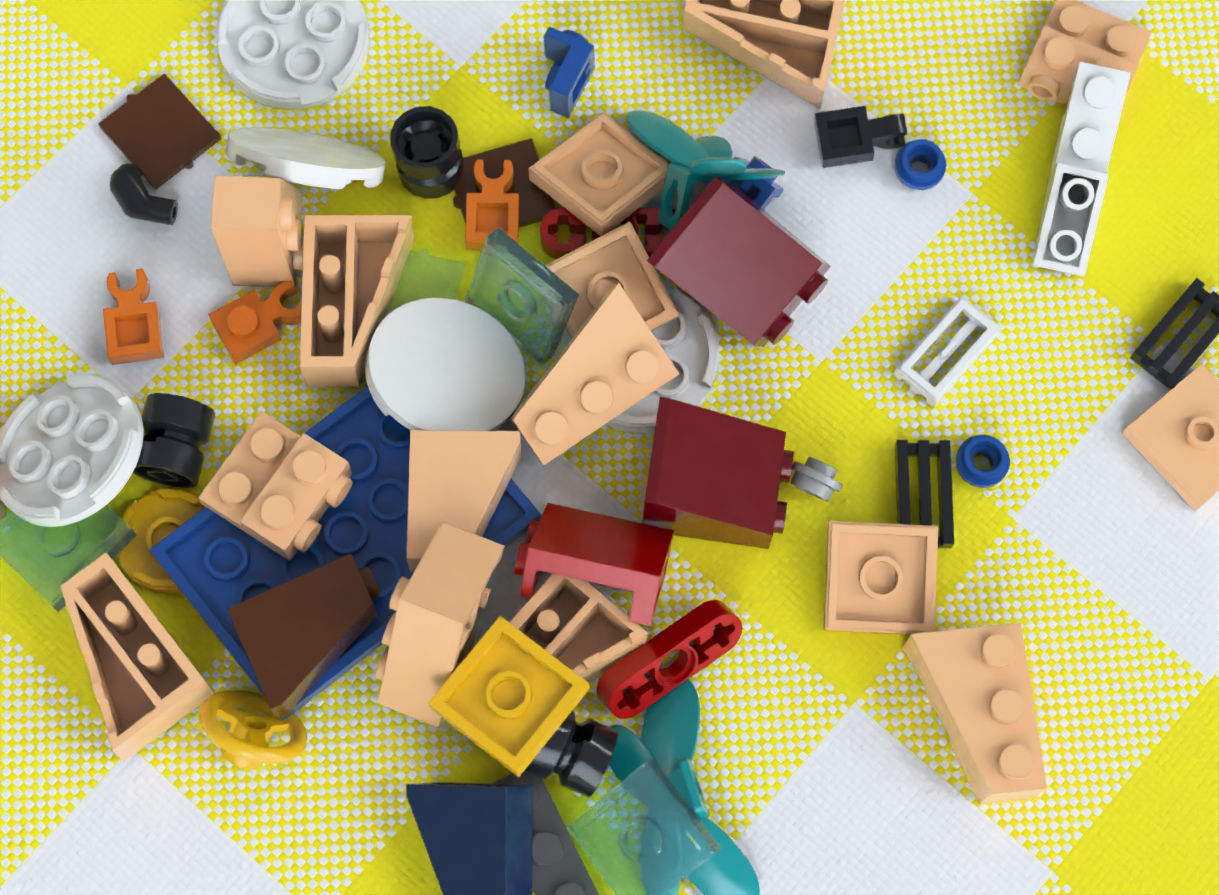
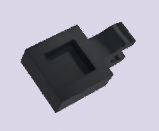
[814,106,908,168]

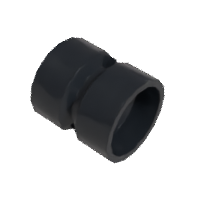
[390,106,464,199]
[133,393,215,488]
[525,711,618,798]

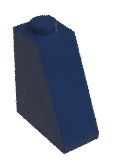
[406,782,533,895]

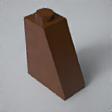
[227,554,381,720]

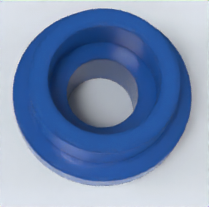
[894,139,946,190]
[955,435,1010,488]

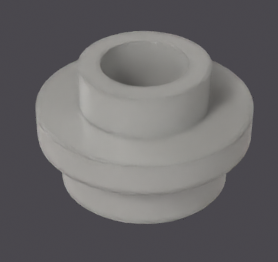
[790,457,842,502]

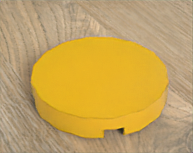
[114,487,205,594]

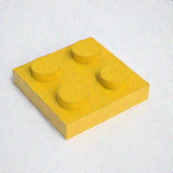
[428,616,590,777]

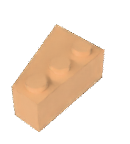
[684,0,845,109]
[210,175,304,287]
[300,215,415,387]
[510,283,679,466]
[375,521,505,728]
[60,553,214,762]
[509,574,648,681]
[902,623,1047,804]

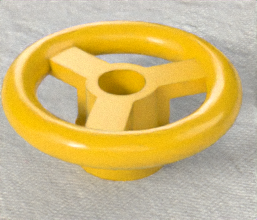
[199,690,307,769]

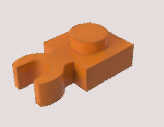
[465,159,519,250]
[103,268,165,365]
[208,281,302,364]

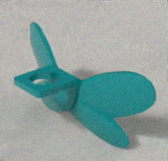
[626,110,785,230]
[609,679,760,895]

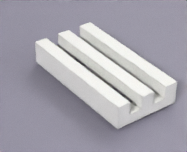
[893,295,1002,408]

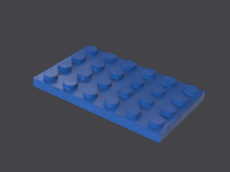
[150,385,541,720]

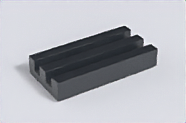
[1130,278,1219,390]
[895,440,954,548]

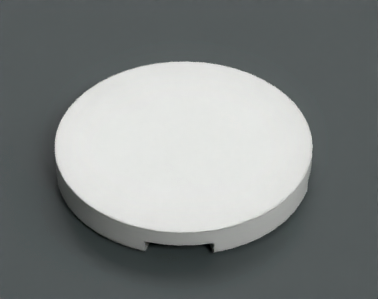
[216,0,370,110]
[226,128,386,189]
[561,281,719,433]
[365,298,526,431]
[0,373,144,527]

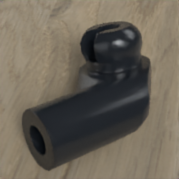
[110,164,178,225]

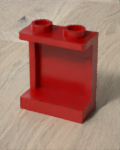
[514,503,674,626]

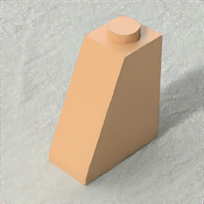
[407,430,522,572]

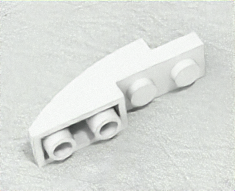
[1032,62,1131,277]

